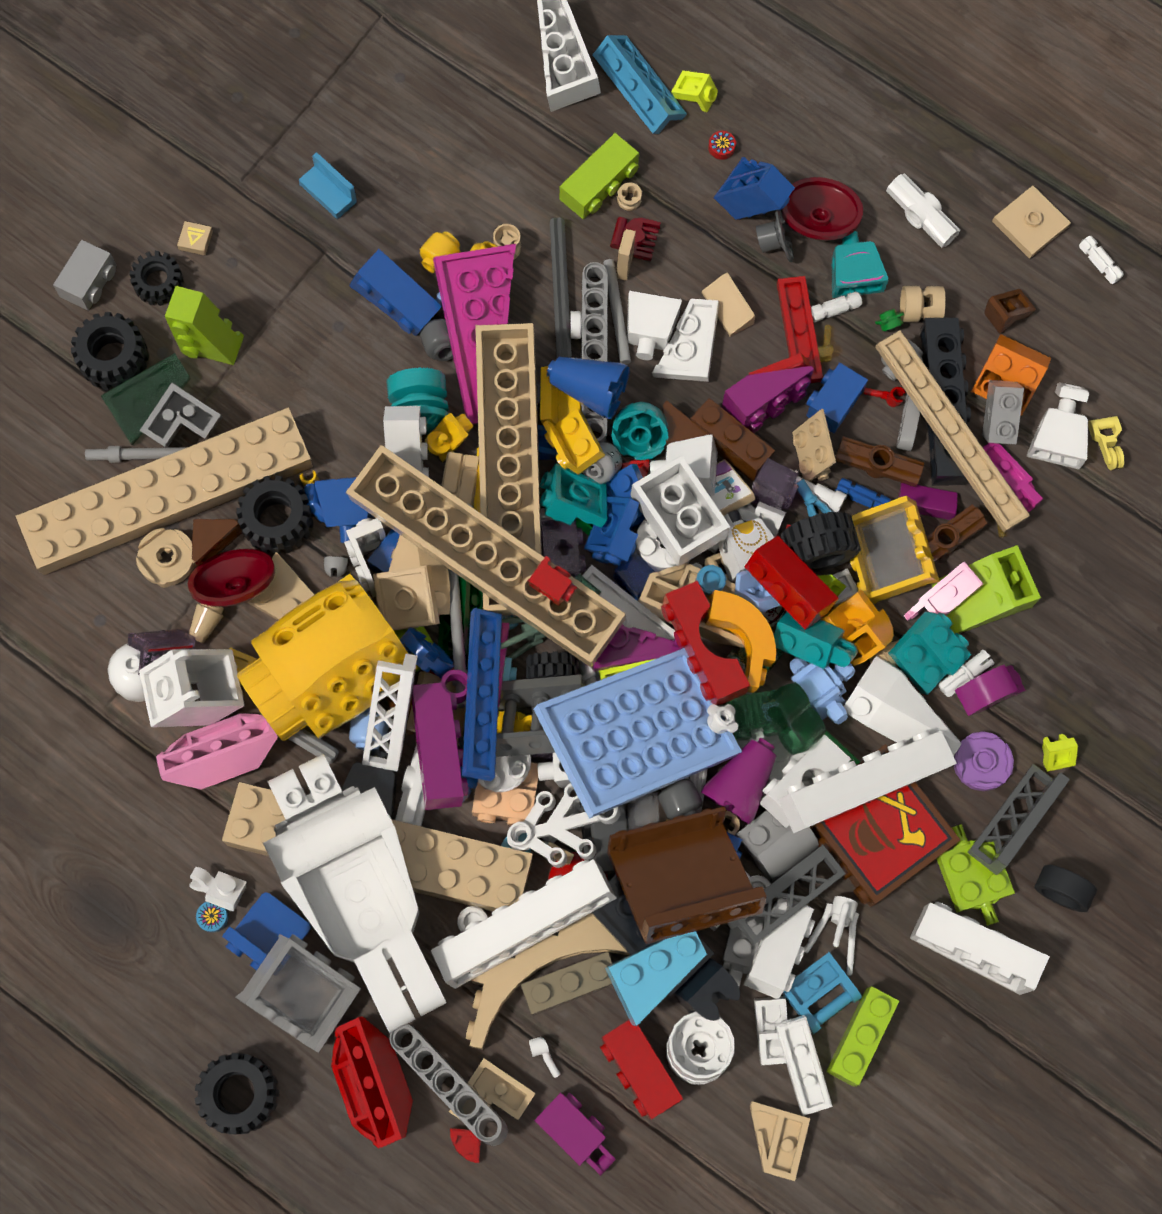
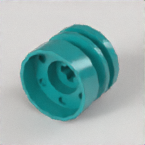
[386,367,449,435]

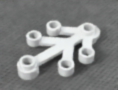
[507,783,621,868]

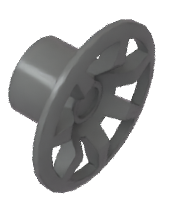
[756,210,794,262]

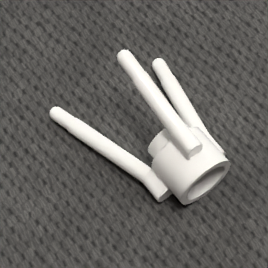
[804,896,859,976]

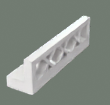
[362,654,418,771]

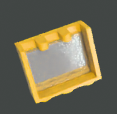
[850,496,940,604]

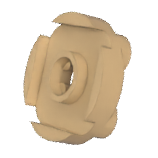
[136,528,196,588]

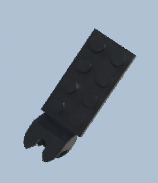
[591,875,740,1021]

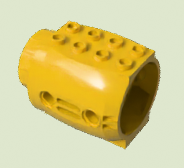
[237,574,417,741]

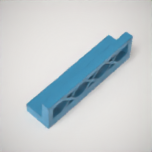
[593,35,687,134]

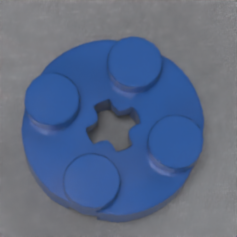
[400,627,454,679]

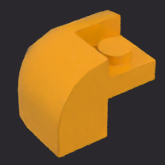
[820,589,894,666]

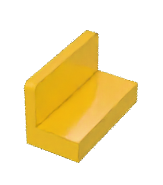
[540,366,582,425]

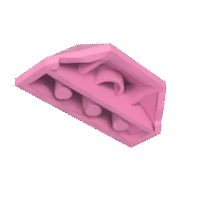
[156,713,278,789]

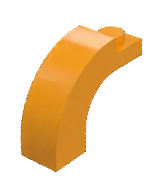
[705,590,776,693]

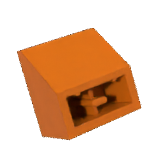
[971,334,1051,416]

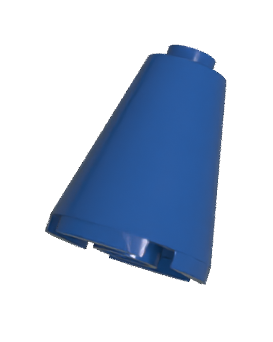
[547,356,630,419]

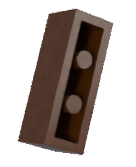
[690,398,775,482]

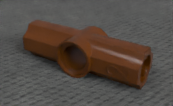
[835,436,924,487]
[902,504,988,575]

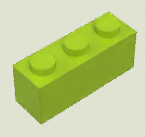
[559,133,639,220]
[826,986,899,1087]

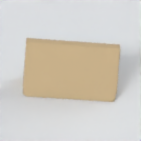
[702,273,755,337]

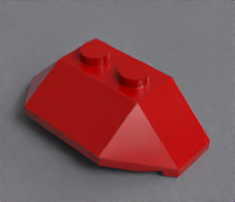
[331,1016,413,1149]

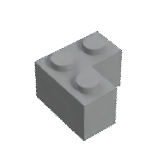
[140,383,223,448]

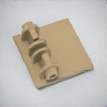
[792,409,836,482]

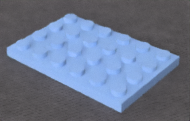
[533,648,742,819]

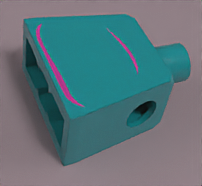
[832,231,888,298]

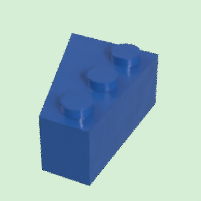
[714,157,795,220]
[349,249,442,336]

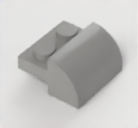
[735,810,819,884]

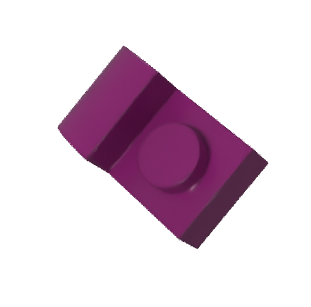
[955,664,1026,716]

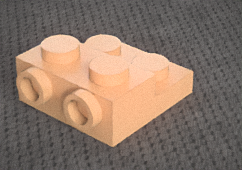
[472,763,538,826]

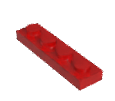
[777,276,823,383]

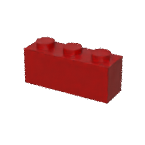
[744,536,839,630]
[599,1020,683,1120]

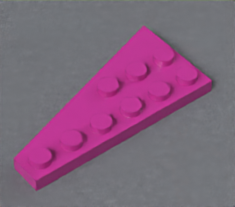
[433,244,516,424]

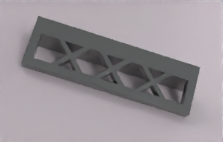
[967,764,1070,875]
[727,845,846,946]

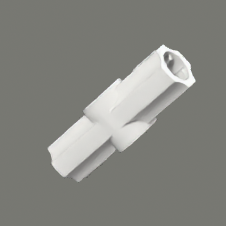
[886,173,960,248]
[395,744,425,826]

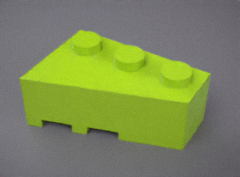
[165,286,244,365]

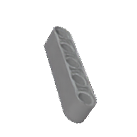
[389,1024,508,1146]

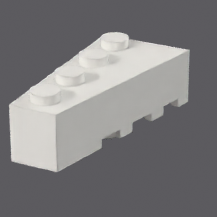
[910,902,1050,995]

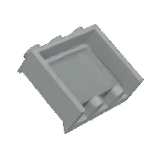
[235,934,361,1053]

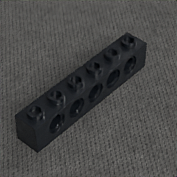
[920,318,971,486]

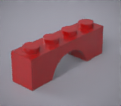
[661,580,750,706]

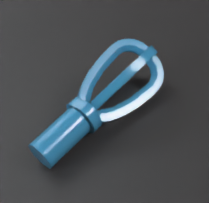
[794,478,832,517]

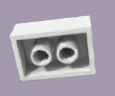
[631,455,730,567]

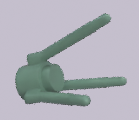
[501,617,546,660]

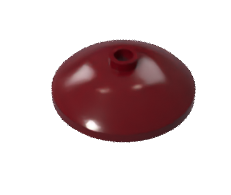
[781,177,863,241]
[188,549,275,607]

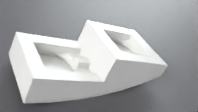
[754,996,787,1065]

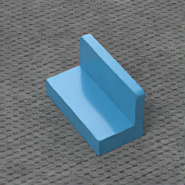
[299,152,357,219]

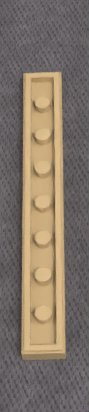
[875,330,1030,532]

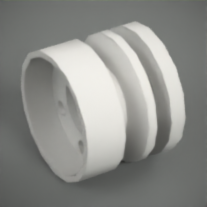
[666,1012,734,1085]

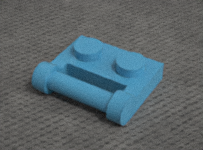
[783,952,862,1035]

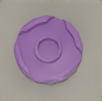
[954,732,1014,791]

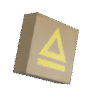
[177,221,213,255]

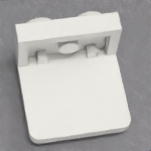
[344,518,386,597]

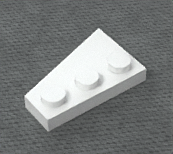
[652,299,719,382]

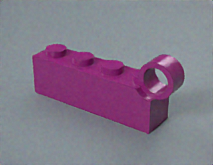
[411,670,468,810]

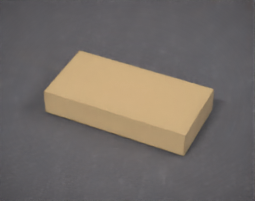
[617,229,636,281]

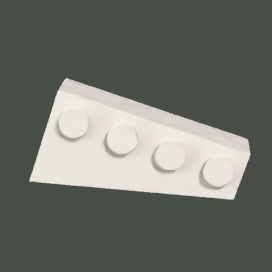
[537,0,601,112]

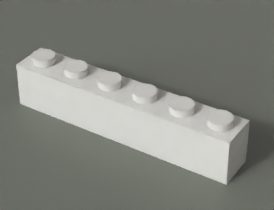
[778,730,957,834]
[431,859,617,989]

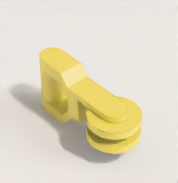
[1088,416,1124,470]

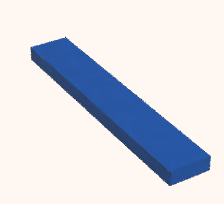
[462,608,502,781]

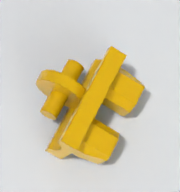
[425,413,473,462]

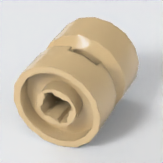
[900,286,945,322]

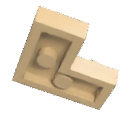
[449,1058,536,1120]

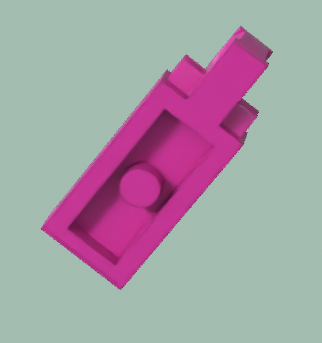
[983,443,1043,513]

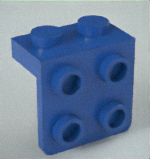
[222,892,311,976]

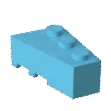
[605,931,707,1026]

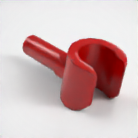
[864,387,905,407]

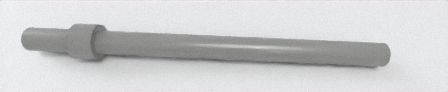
[85,446,188,463]
[448,568,468,708]

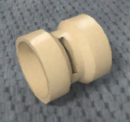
[493,224,521,260]

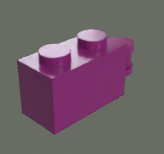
[534,1092,616,1176]

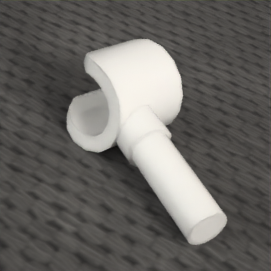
[529,1037,561,1078]

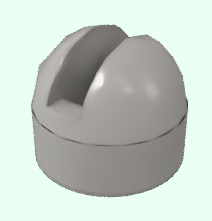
[324,556,348,578]

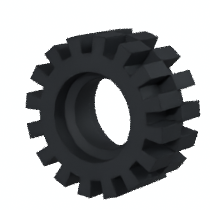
[129,251,184,306]
[526,651,579,679]

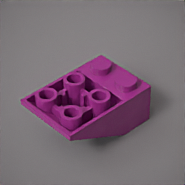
[721,366,814,433]

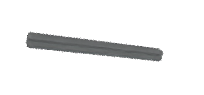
[550,217,572,358]

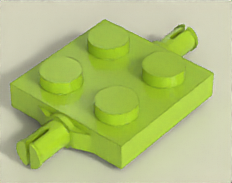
[936,824,1015,926]

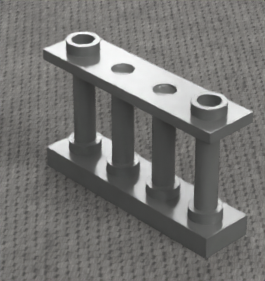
[458,675,585,757]

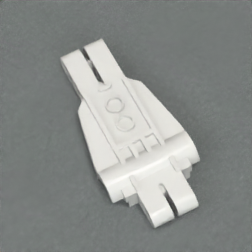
[263,754,446,1033]

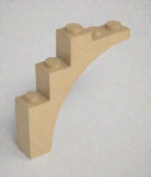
[466,913,629,1050]

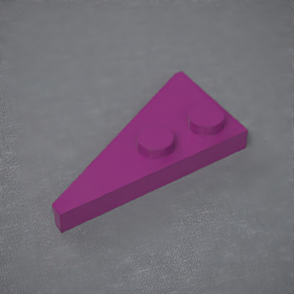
[593,624,684,672]

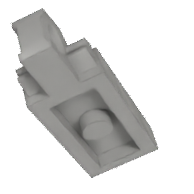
[722,908,765,986]

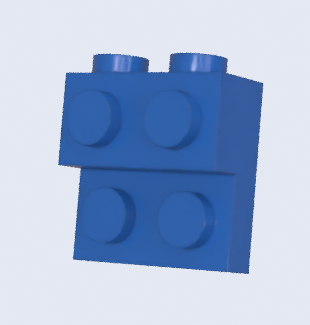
[584,497,640,566]

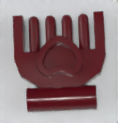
[610,217,661,261]

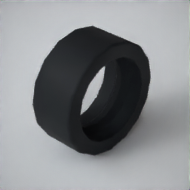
[1034,865,1097,912]

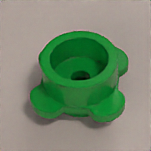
[875,309,904,331]

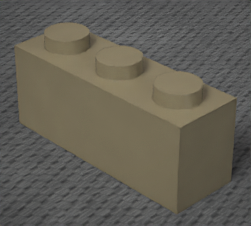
[521,952,613,1016]

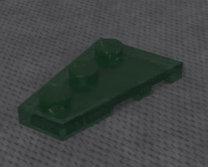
[101,353,191,445]

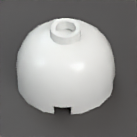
[108,641,160,702]

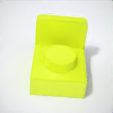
[671,70,718,112]

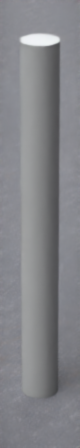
[603,259,631,364]

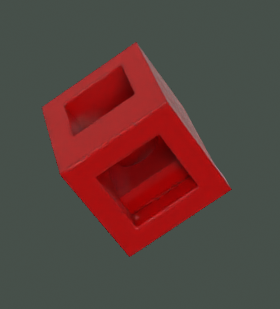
[528,556,578,606]

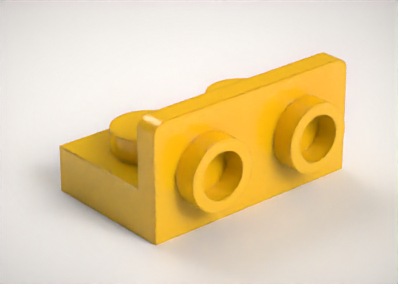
[543,409,605,475]

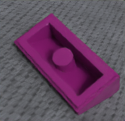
[898,483,957,520]

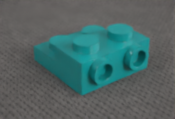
[540,463,607,528]
[888,612,971,695]

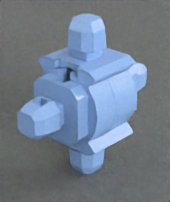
[781,657,855,724]

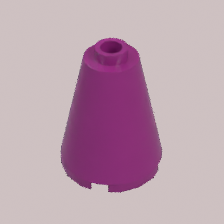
[701,738,777,824]

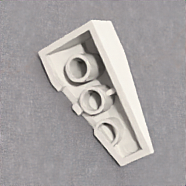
[843,655,962,756]

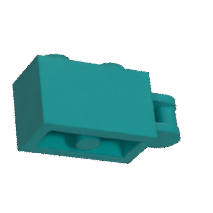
[774,612,858,669]

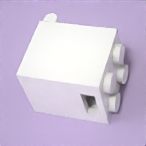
[139,649,245,727]

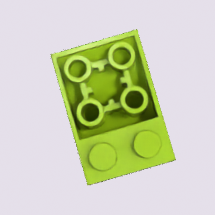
[931,545,1041,634]

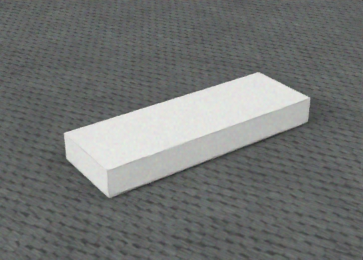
[775,1015,833,1116]

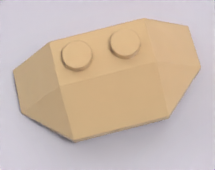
[638,563,745,648]

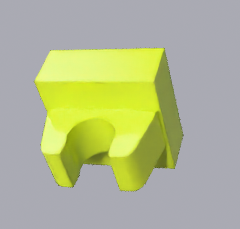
[1042,734,1078,772]

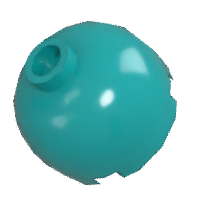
[611,402,669,461]

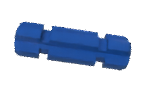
[836,478,891,508]

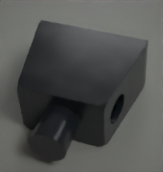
[341,749,397,820]

